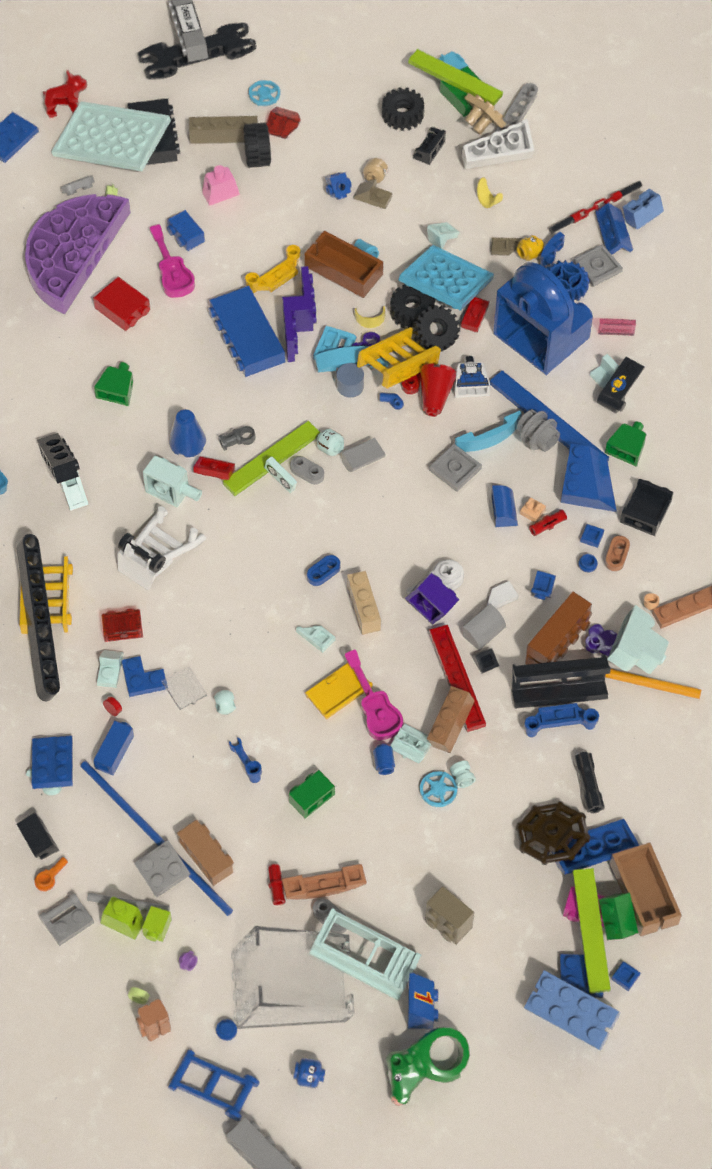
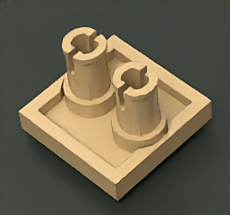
[464,93,506,135]

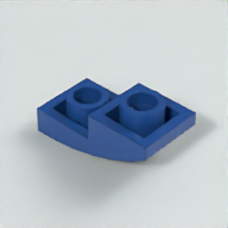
[540,231,565,267]

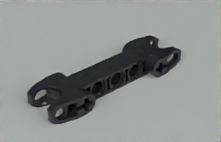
[138,23,256,80]

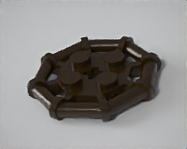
[515,801,591,865]

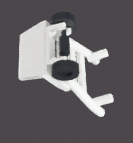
[117,506,206,591]

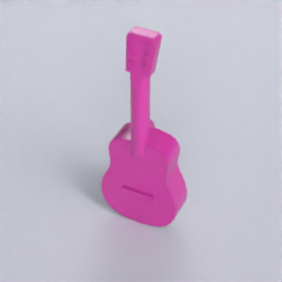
[150,224,195,298]
[345,649,403,740]

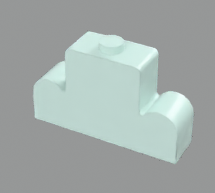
[608,605,669,674]

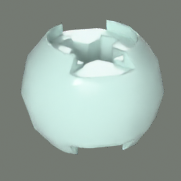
[214,690,236,715]

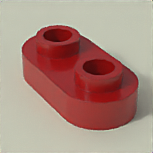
[402,373,421,395]

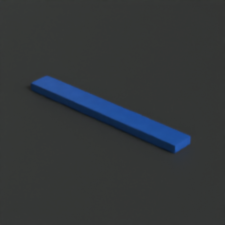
[490,370,609,461]

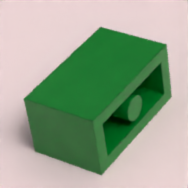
[289,770,335,819]
[599,892,639,940]

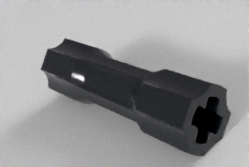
[574,752,605,814]

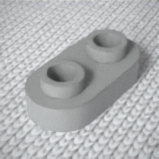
[60,175,95,196]
[290,456,324,485]
[313,899,347,934]

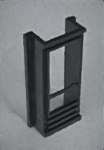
[511,655,610,709]

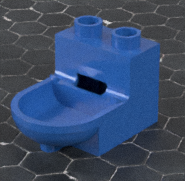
[493,262,593,375]

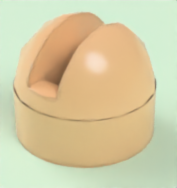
[644,593,660,610]

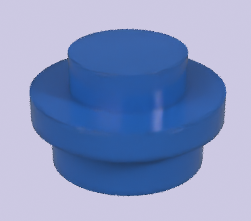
[579,554,598,573]
[216,1019,237,1041]

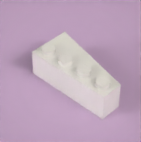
[461,119,534,169]

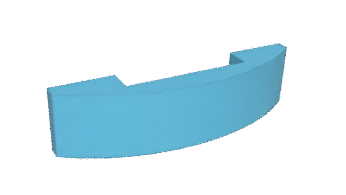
[315,346,388,373]
[455,411,522,452]

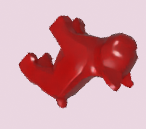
[43,70,87,118]

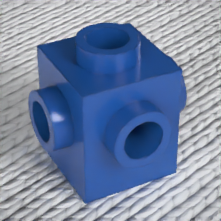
[325,172,352,200]

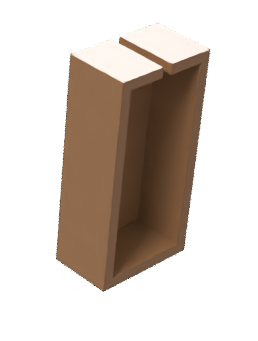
[610,843,682,937]

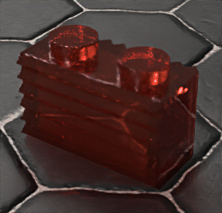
[101,608,143,642]

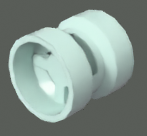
[450,761,476,788]

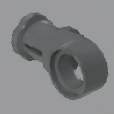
[218,426,256,451]

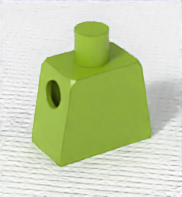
[101,896,145,940]

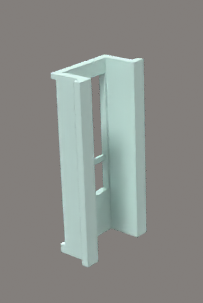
[309,908,421,1000]

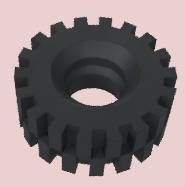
[382,87,424,131]
[390,284,435,328]
[412,305,460,352]

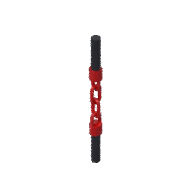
[549,181,642,233]

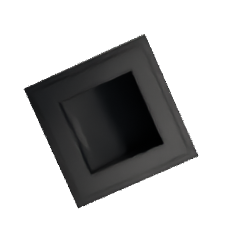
[472,648,499,674]

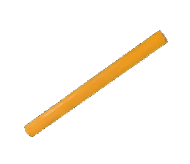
[605,669,701,699]

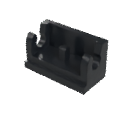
[413,127,446,165]
[16,812,59,860]

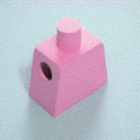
[202,165,239,206]

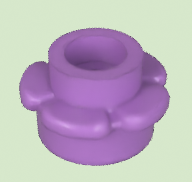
[179,951,198,971]

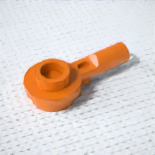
[34,857,68,891]

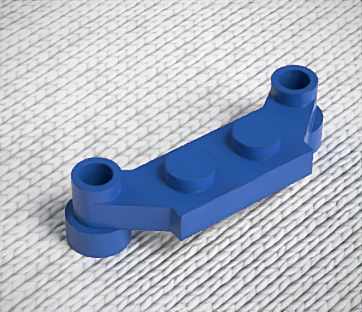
[524,703,599,737]

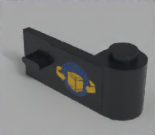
[597,356,645,413]

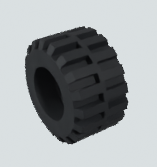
[243,122,271,168]

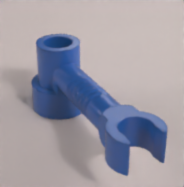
[229,737,262,783]

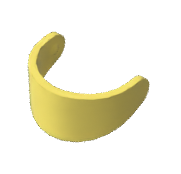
[477,177,503,208]
[354,306,385,328]

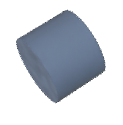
[337,363,364,398]

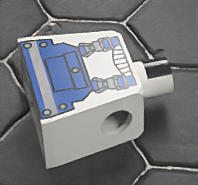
[455,356,490,398]

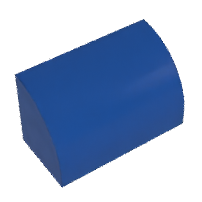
[491,485,518,527]

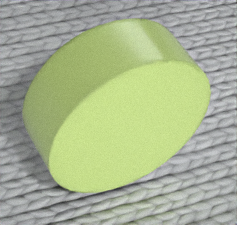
[128,987,150,1004]

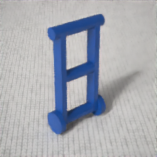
[168,1050,260,1121]

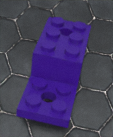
[283,266,317,362]

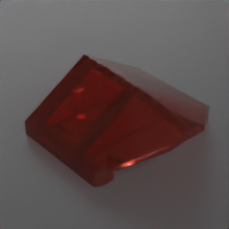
[266,106,301,139]

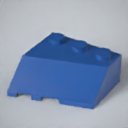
[561,443,617,512]

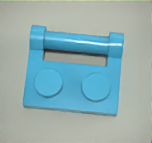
[313,326,357,368]

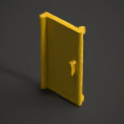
[305,663,373,720]

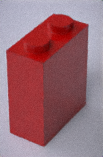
[93,276,150,332]

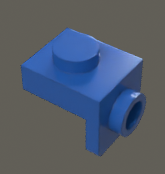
[531,571,556,600]

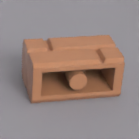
[136,999,171,1042]

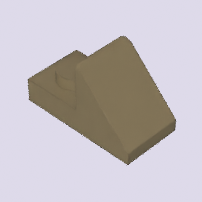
[354,179,392,210]

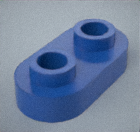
[307,555,341,586]

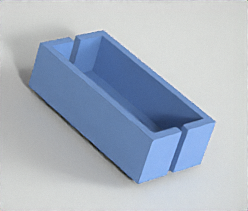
[524,970,621,1051]

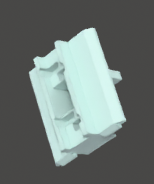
[390,724,432,764]

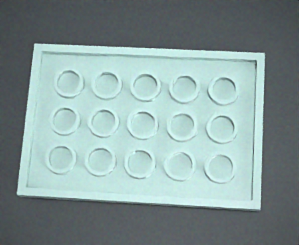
[51,101,171,172]

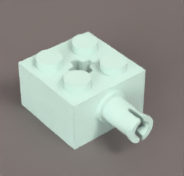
[143,455,202,507]

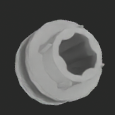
[517,409,560,452]

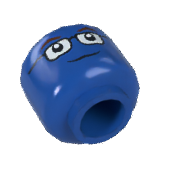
[293,1058,326,1088]

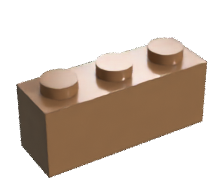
[427,686,475,753]
[177,820,234,886]

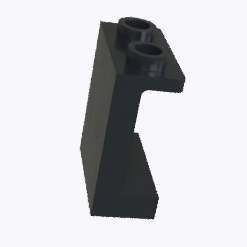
[620,479,674,536]

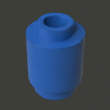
[373,744,395,775]

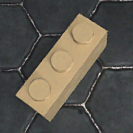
[347,571,381,635]

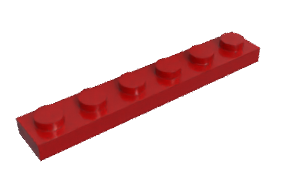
[429,625,486,732]

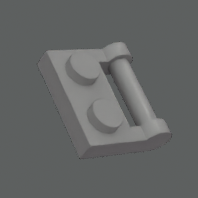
[38,892,94,946]

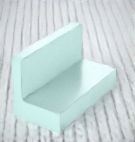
[590,354,619,389]

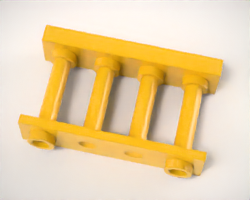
[357,327,441,389]
[19,556,73,634]

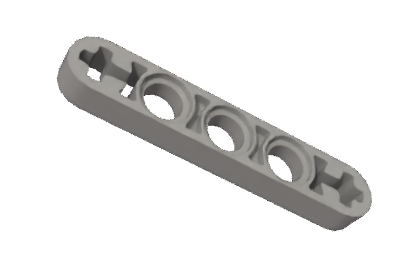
[495,83,538,132]

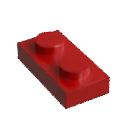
[461,297,490,333]
[193,456,235,480]

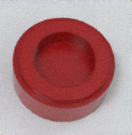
[103,697,122,716]

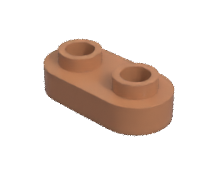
[605,536,630,571]

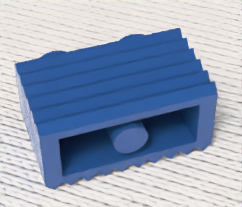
[167,210,205,251]

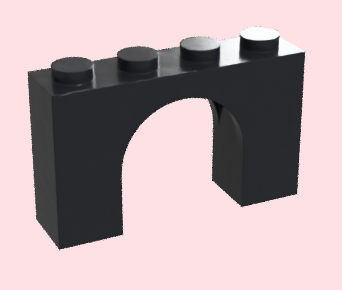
[128,98,180,165]

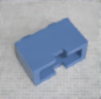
[623,189,664,230]

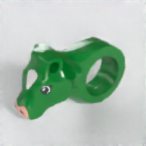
[386,1027,470,1106]

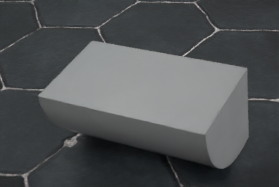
[342,438,386,472]
[463,603,506,651]

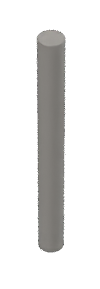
[87,893,170,911]

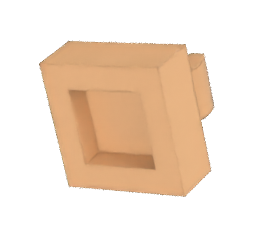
[520,497,546,523]

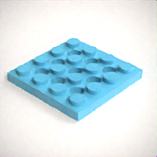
[398,245,494,311]

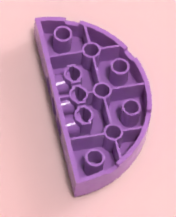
[25,194,131,314]

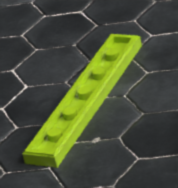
[408,49,503,106]
[223,421,320,496]
[573,868,611,994]

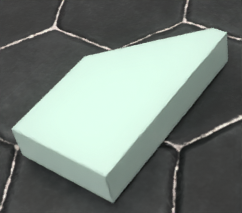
[296,626,335,653]

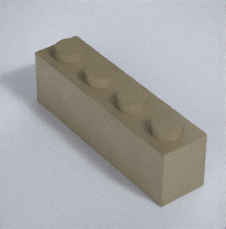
[189,116,258,144]

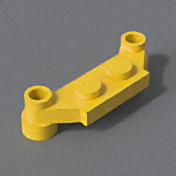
[245,245,300,293]

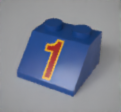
[408,973,438,1029]

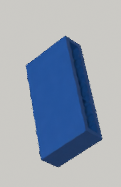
[208,286,285,377]

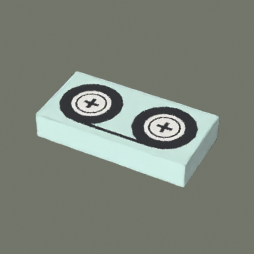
[264,457,297,493]

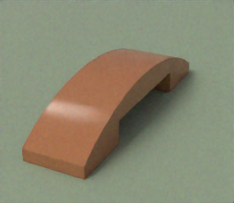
[282,864,367,900]

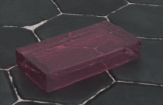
[598,318,636,336]

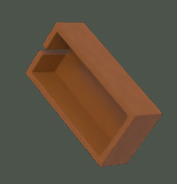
[304,230,383,298]
[525,591,592,665]

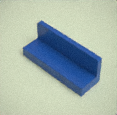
[595,203,633,255]

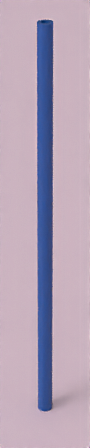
[80,761,233,916]

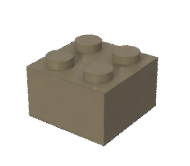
[425,886,474,945]

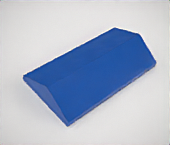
[552,819,640,875]

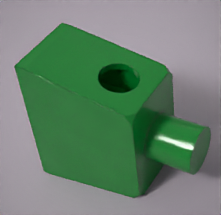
[94,362,134,406]
[605,421,647,467]

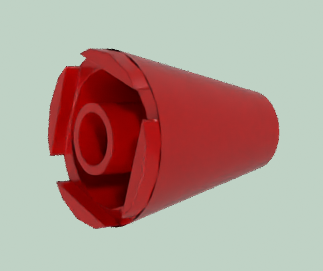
[420,363,457,417]

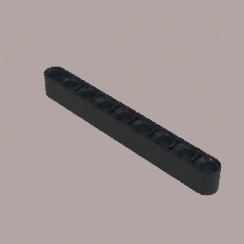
[16,534,60,702]

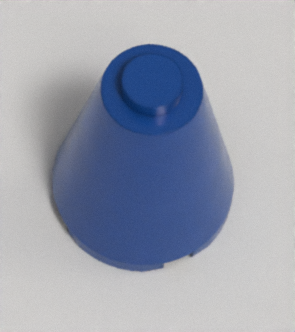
[169,409,206,457]

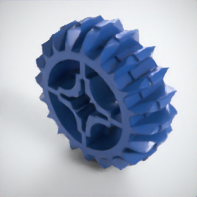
[546,260,590,302]

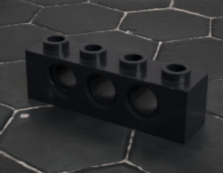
[37,433,80,484]

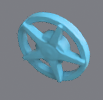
[249,80,280,106]
[420,771,458,807]

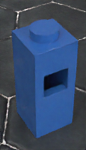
[93,721,134,776]

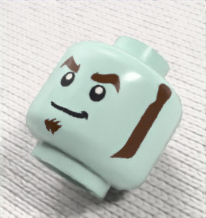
[317,429,344,456]

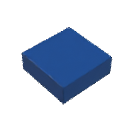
[580,524,605,548]
[611,961,641,991]

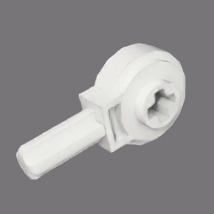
[406,559,464,595]

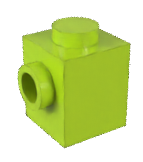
[142,906,172,942]

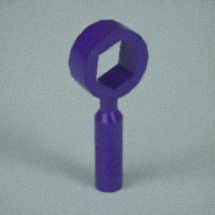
[337,332,380,349]

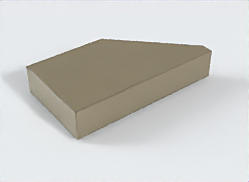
[491,237,524,256]

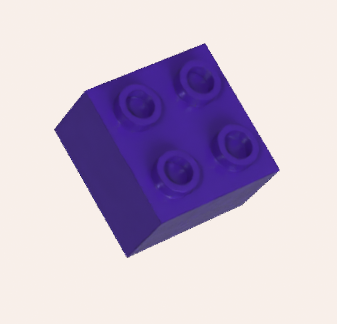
[405,573,460,625]

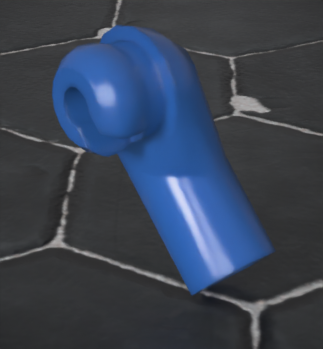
[380,393,404,410]

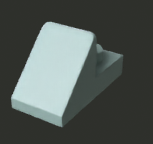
[427,222,460,249]
[61,471,88,510]
[97,650,124,688]

